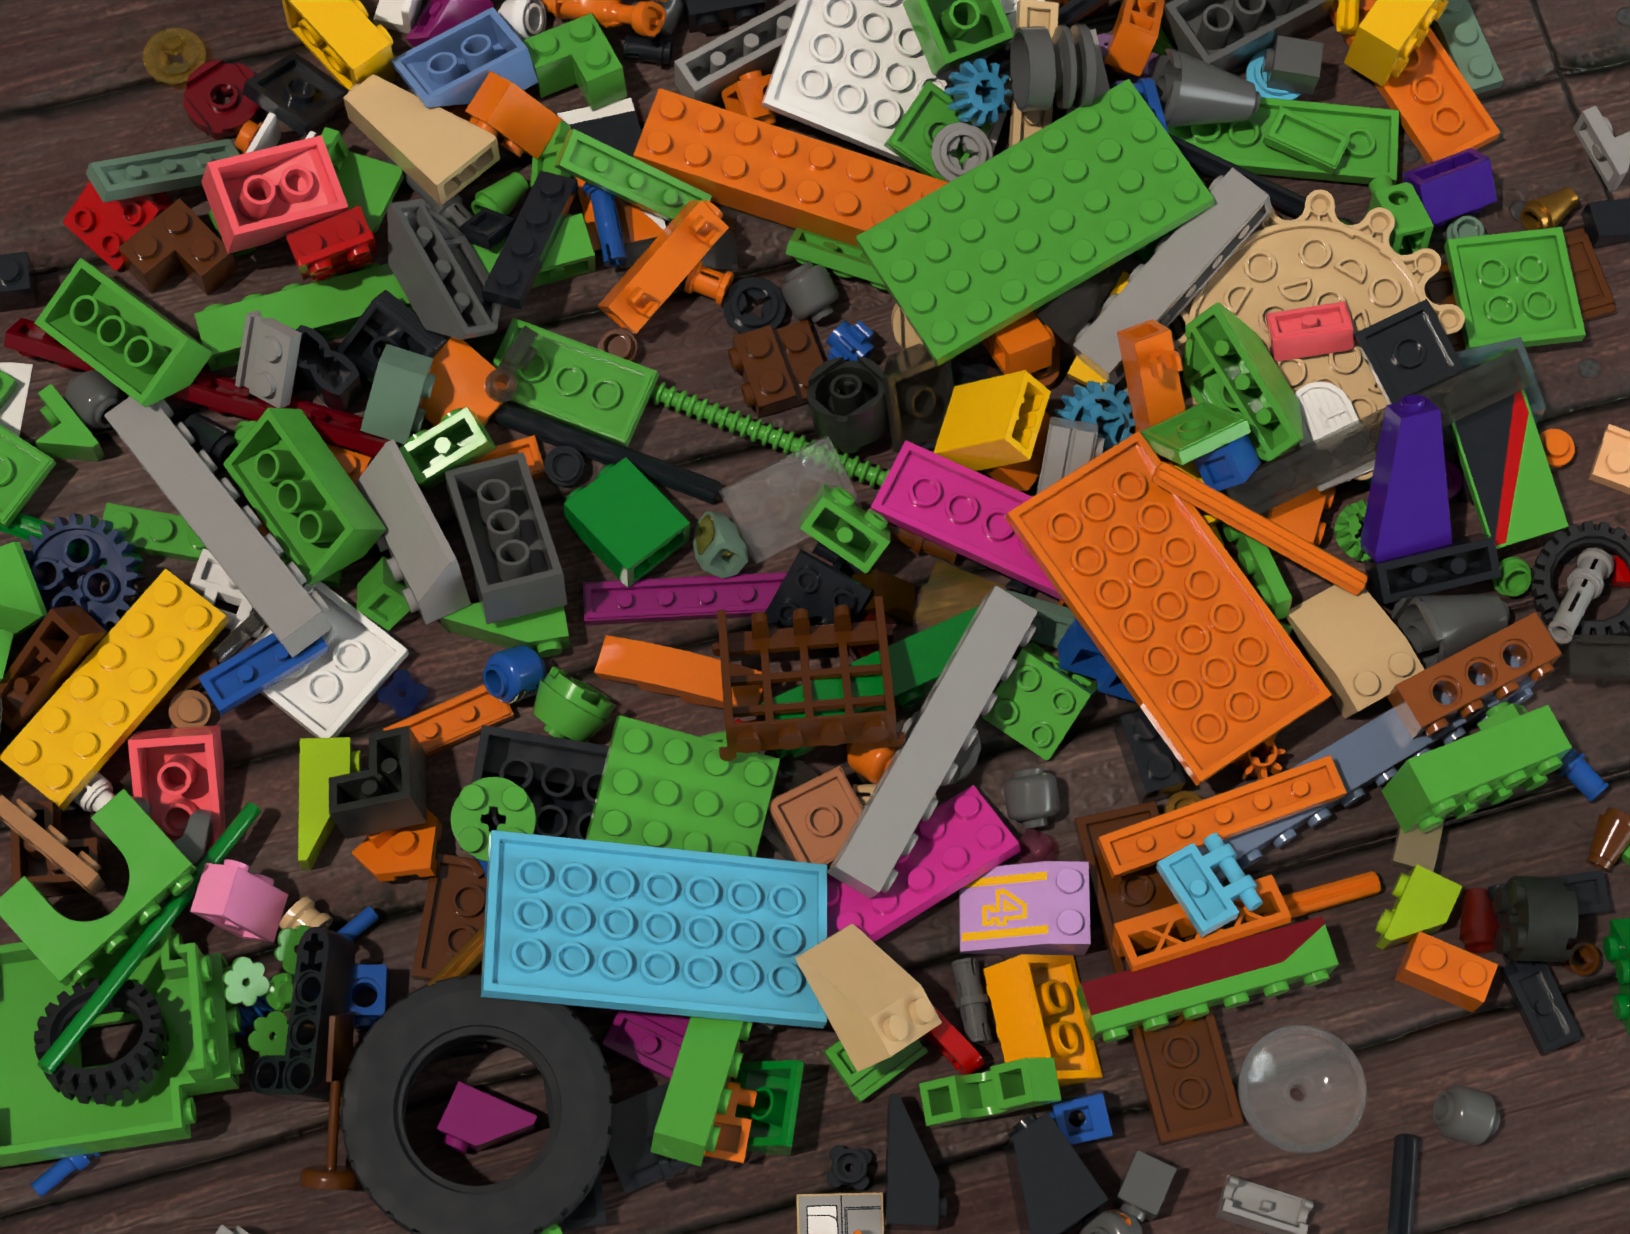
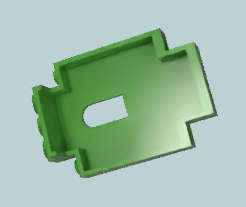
[0,922,245,1167]

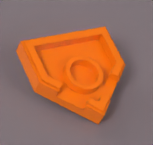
[351,809,442,882]

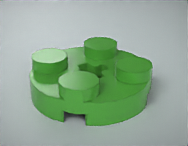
[451,777,537,862]

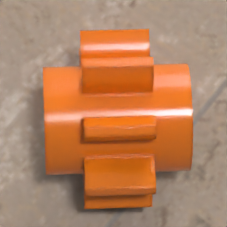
[1232,735,1286,780]

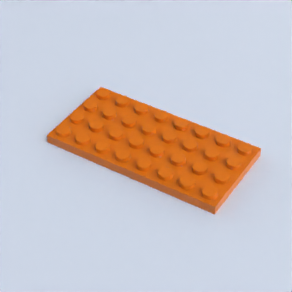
[1005,431,1332,786]

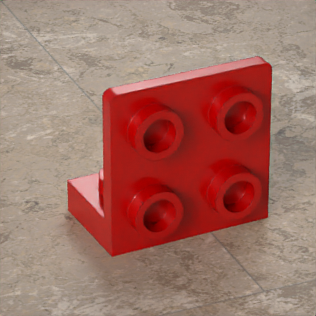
[63,181,174,271]
[285,205,378,282]

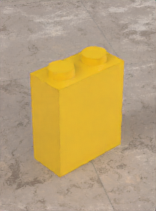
[934,370,1051,471]

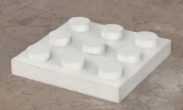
[251,581,409,738]

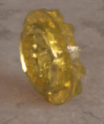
[143,28,207,88]

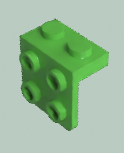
[321,127,404,235]

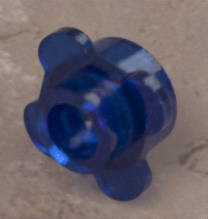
[377,670,428,718]

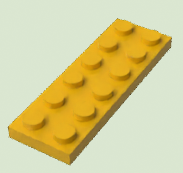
[0,568,230,811]

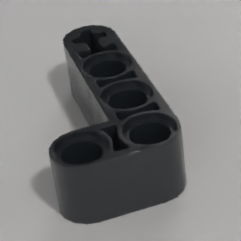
[249,927,356,1101]

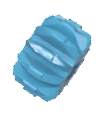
[944,58,1014,127]

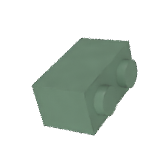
[360,344,436,445]

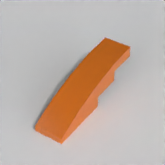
[594,635,764,709]

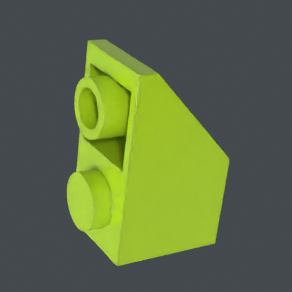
[1375,864,1462,950]

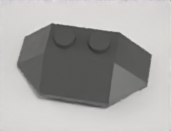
[387,198,501,340]

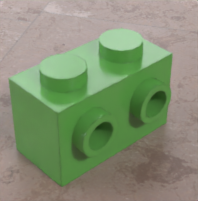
[399,407,497,490]
[799,483,890,574]

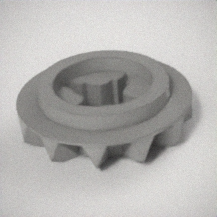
[929,122,993,182]

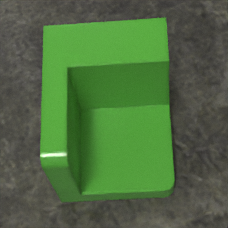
[357,556,410,631]

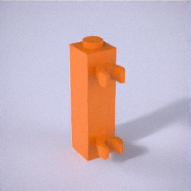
[598,200,729,334]
[1117,319,1185,466]

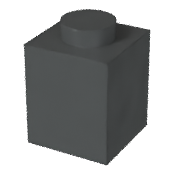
[1262,35,1324,95]
[1112,1150,1177,1223]

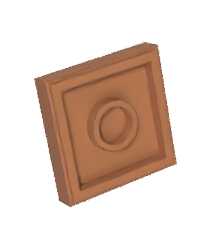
[767,766,863,867]

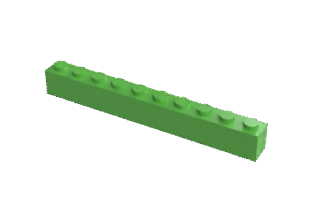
[194,213,596,372]

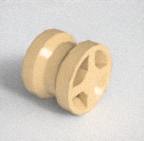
[279,896,333,930]

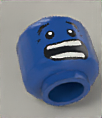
[483,645,546,704]

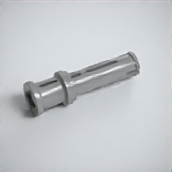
[1547,548,1614,644]

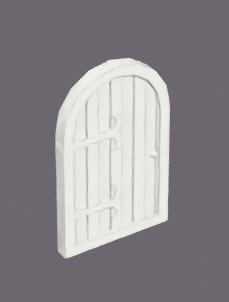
[1295,381,1376,492]

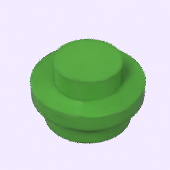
[1491,557,1532,596]

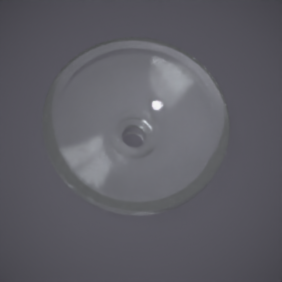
[1238,1025,1367,1154]

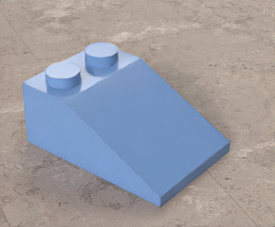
[391,7,538,108]

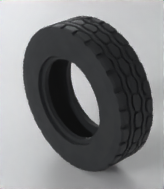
[341,974,614,1234]

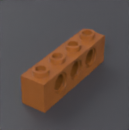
[1387,612,1562,739]

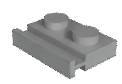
[235,310,302,408]

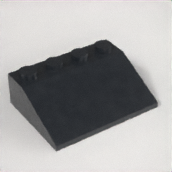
[460,725,609,851]

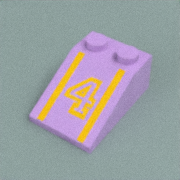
[959,861,1091,955]

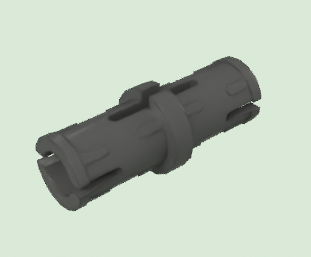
[951,958,993,1047]

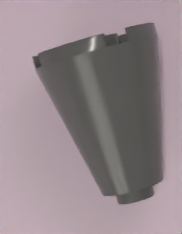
[1151,48,1260,127]
[1391,594,1510,669]

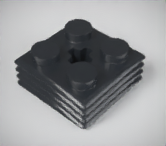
[335,290,446,385]

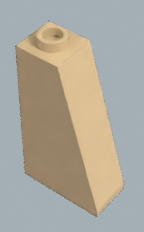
[343,74,500,206]

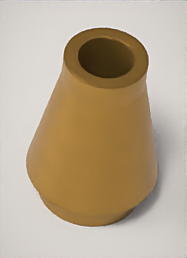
[1520,187,1579,231]

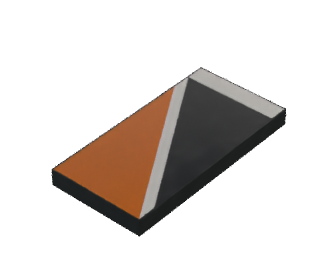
[556,97,667,257]

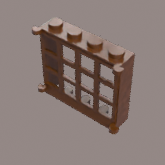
[712,596,905,761]

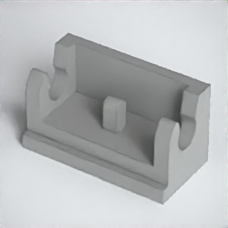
[1215,1175,1313,1234]

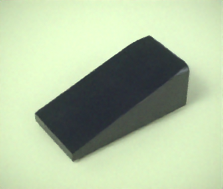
[1581,199,1630,248]

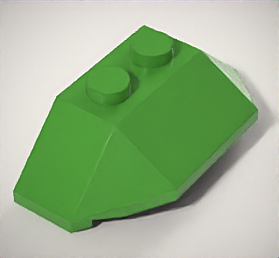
[1183,302,1304,462]

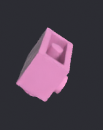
[190,859,289,943]

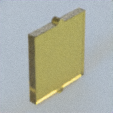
[913,560,1003,627]

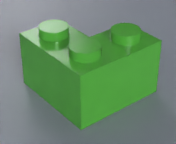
[522,13,627,111]

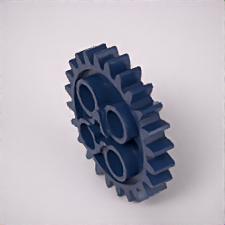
[23,513,145,636]

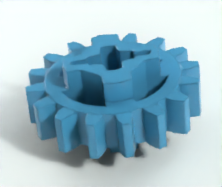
[1053,381,1135,453]

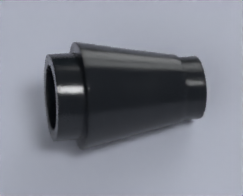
[184,412,238,467]

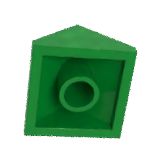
[734,1060,804,1157]

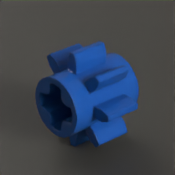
[826,320,875,361]

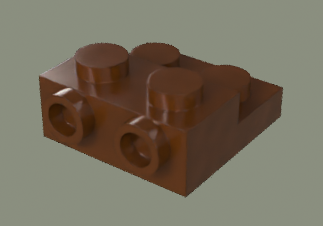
[728,320,824,419]

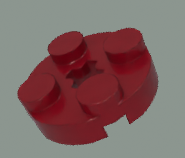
[183,60,264,140]

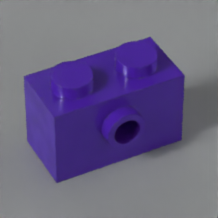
[1402,148,1497,227]

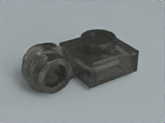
[484,325,539,402]

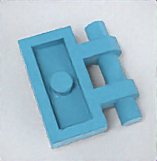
[1156,832,1263,938]

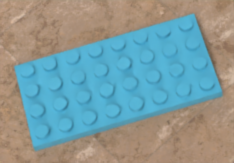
[481,830,827,1029]

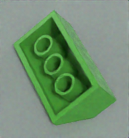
[35,257,213,407]
[223,408,386,585]

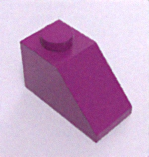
[437,1082,539,1154]

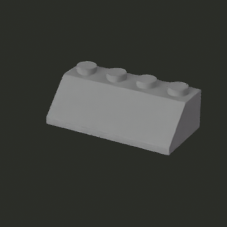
[357,439,471,625]

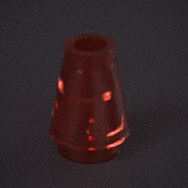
[1459,888,1499,953]

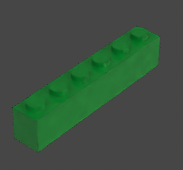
[757,606,978,759]

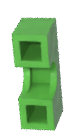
[919,1058,1062,1126]

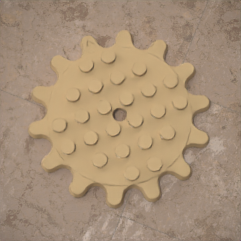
[1173,189,1465,489]

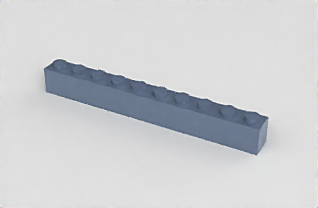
[1198,654,1536,883]

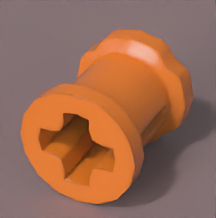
[684,260,734,306]

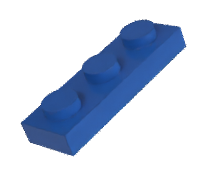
[198,633,329,716]

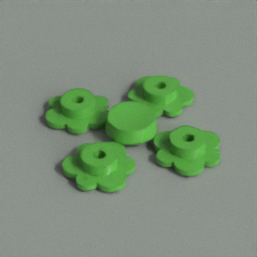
[222,925,309,1057]

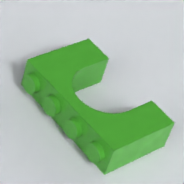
[0,789,198,986]

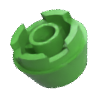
[533,666,616,742]

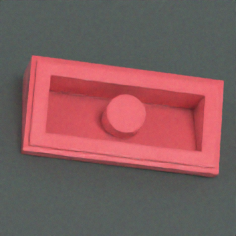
[1266,301,1354,361]

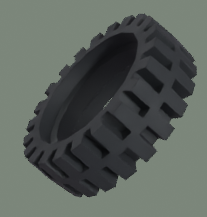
[1530,521,1630,645]
[34,977,170,1105]

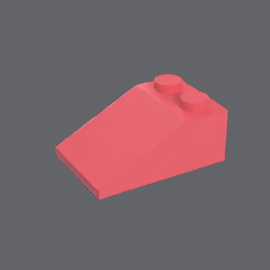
[201,135,348,254]
[128,725,225,850]

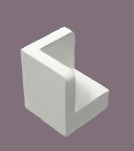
[374,0,422,34]

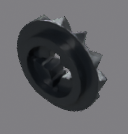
[723,277,786,334]

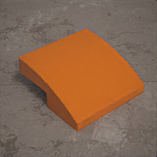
[420,337,516,427]

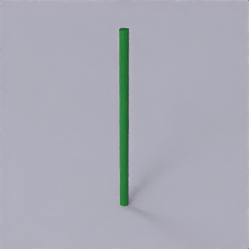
[37,802,261,1074]

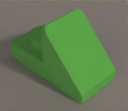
[36,384,105,462]

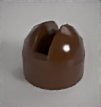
[1562,941,1600,976]

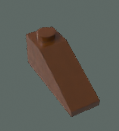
[0,605,107,731]

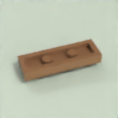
[0,795,105,897]

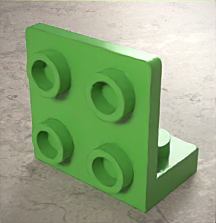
[981,641,1098,760]

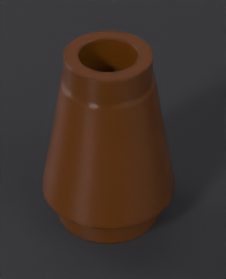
[1586,807,1630,872]

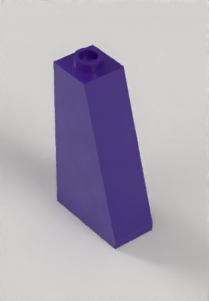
[1360,395,1452,563]

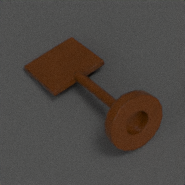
[300,1011,361,1190]

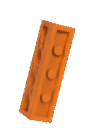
[1112,875,1292,972]

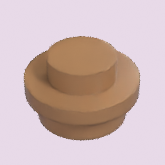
[168,690,211,728]

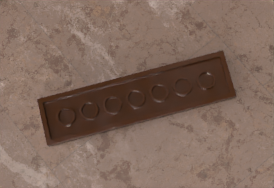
[1074,801,1244,1145]

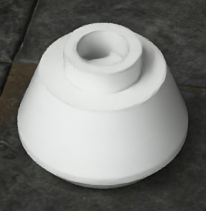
[498,0,546,41]

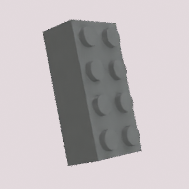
[1160,0,1334,72]
[444,452,567,624]

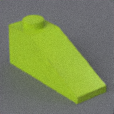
[298,737,362,871]

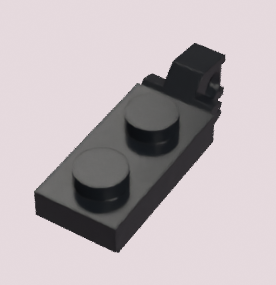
[1501,954,1581,1056]

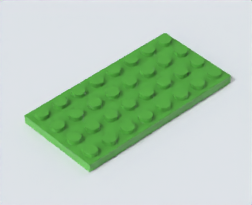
[856,79,1214,366]

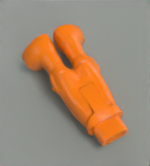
[541,0,668,36]

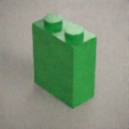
[564,457,690,588]

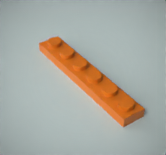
[1097,755,1347,880]

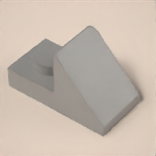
[1573,106,1630,192]

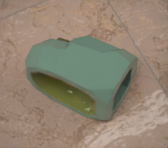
[693,511,748,579]

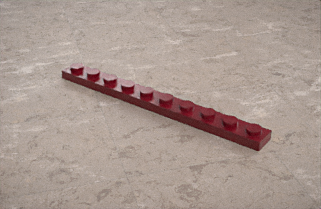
[4,318,398,458]

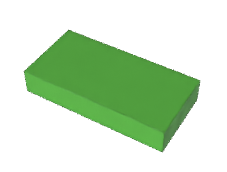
[1262,106,1351,175]

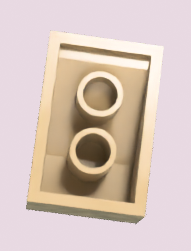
[1286,585,1425,719]
[795,923,942,1072]

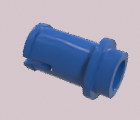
[1558,749,1609,802]

